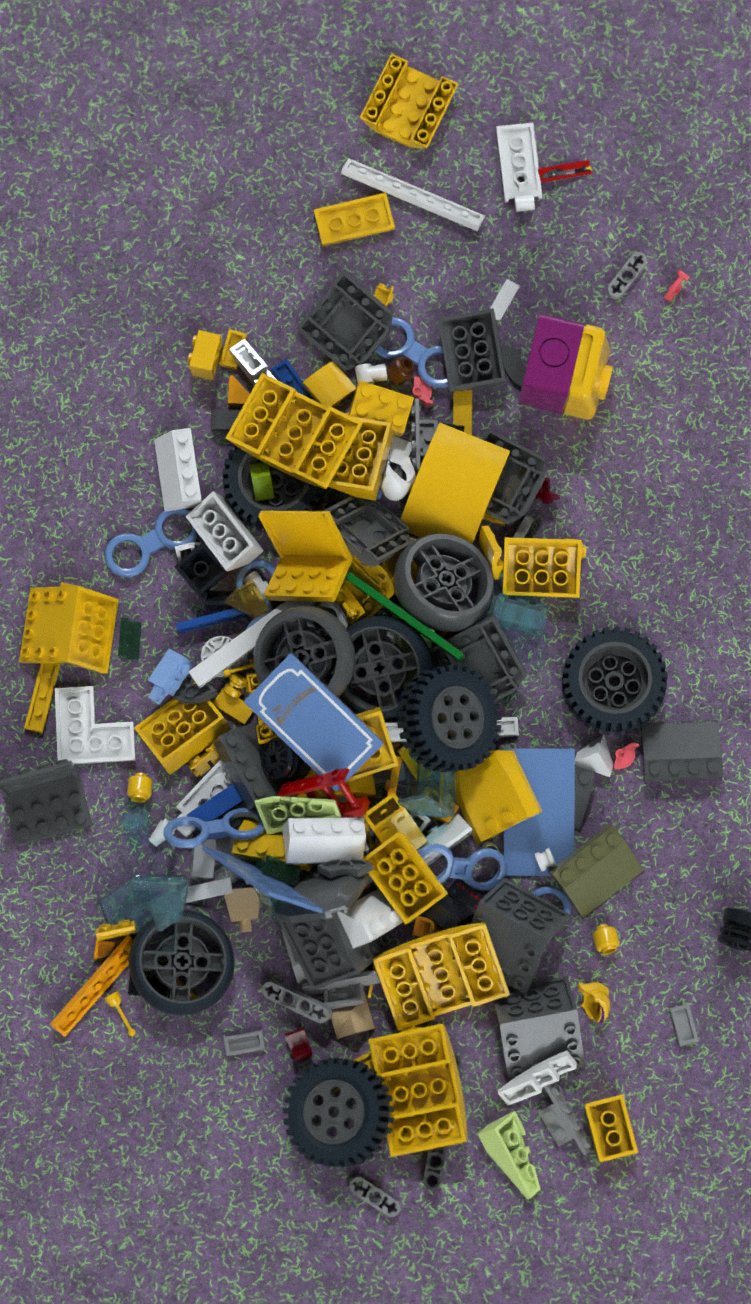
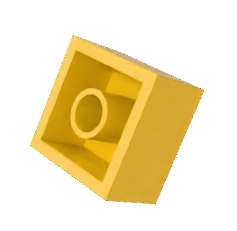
[187,330,223,381]

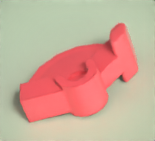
[664,270,689,302]
[412,377,433,408]
[613,742,640,770]

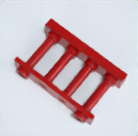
[278,767,370,818]

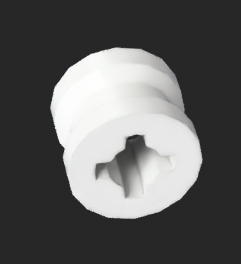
[535,848,556,872]

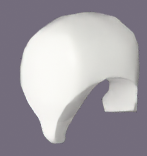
[380,457,416,501]

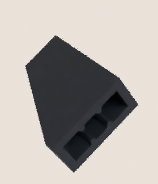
[423,895,476,930]

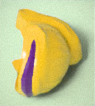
[577,982,610,1024]

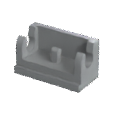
[189,839,216,879]

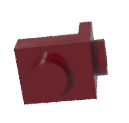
[535,477,560,504]
[285,1027,313,1061]

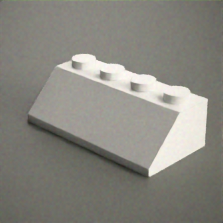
[154,428,202,512]
[185,491,264,572]
[416,814,472,866]
[282,818,366,864]
[337,888,403,948]

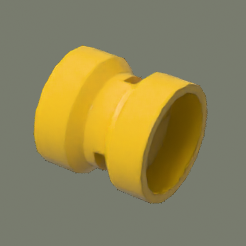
[223,673,248,699]

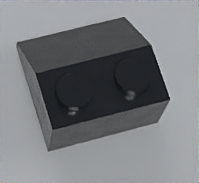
[174,542,229,598]

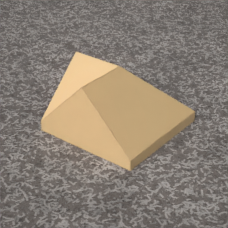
[331,992,375,1039]

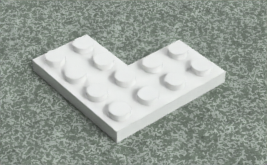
[55,686,136,764]

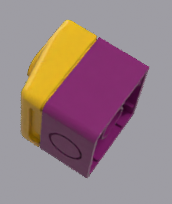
[518,313,613,420]

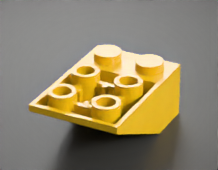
[362,792,428,850]

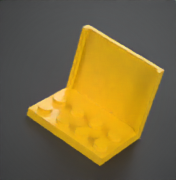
[258,511,353,602]
[19,586,119,674]

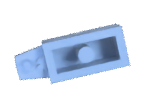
[148,649,194,705]

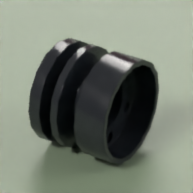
[261,739,311,781]
[717,908,751,951]

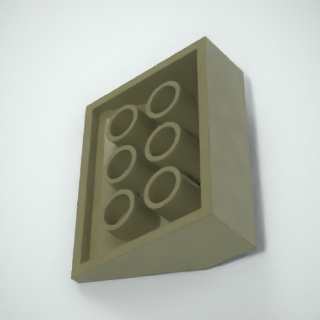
[548,824,643,918]

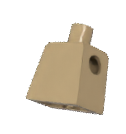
[224,887,261,933]

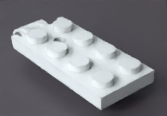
[496,123,542,212]
[175,759,234,838]

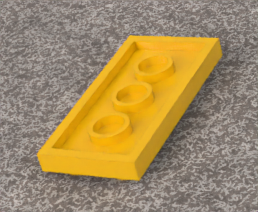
[314,193,395,247]

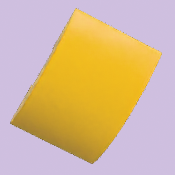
[226,373,363,489]
[401,422,510,545]
[373,923,510,1031]
[368,1023,467,1157]

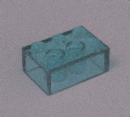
[488,594,550,639]

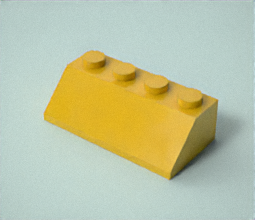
[232,820,313,872]

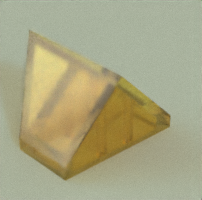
[224,580,270,619]

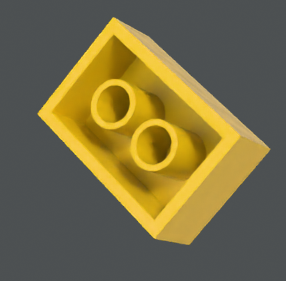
[348,380,414,437]
[583,1094,638,1163]

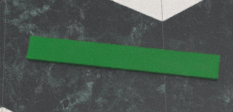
[345,571,465,663]

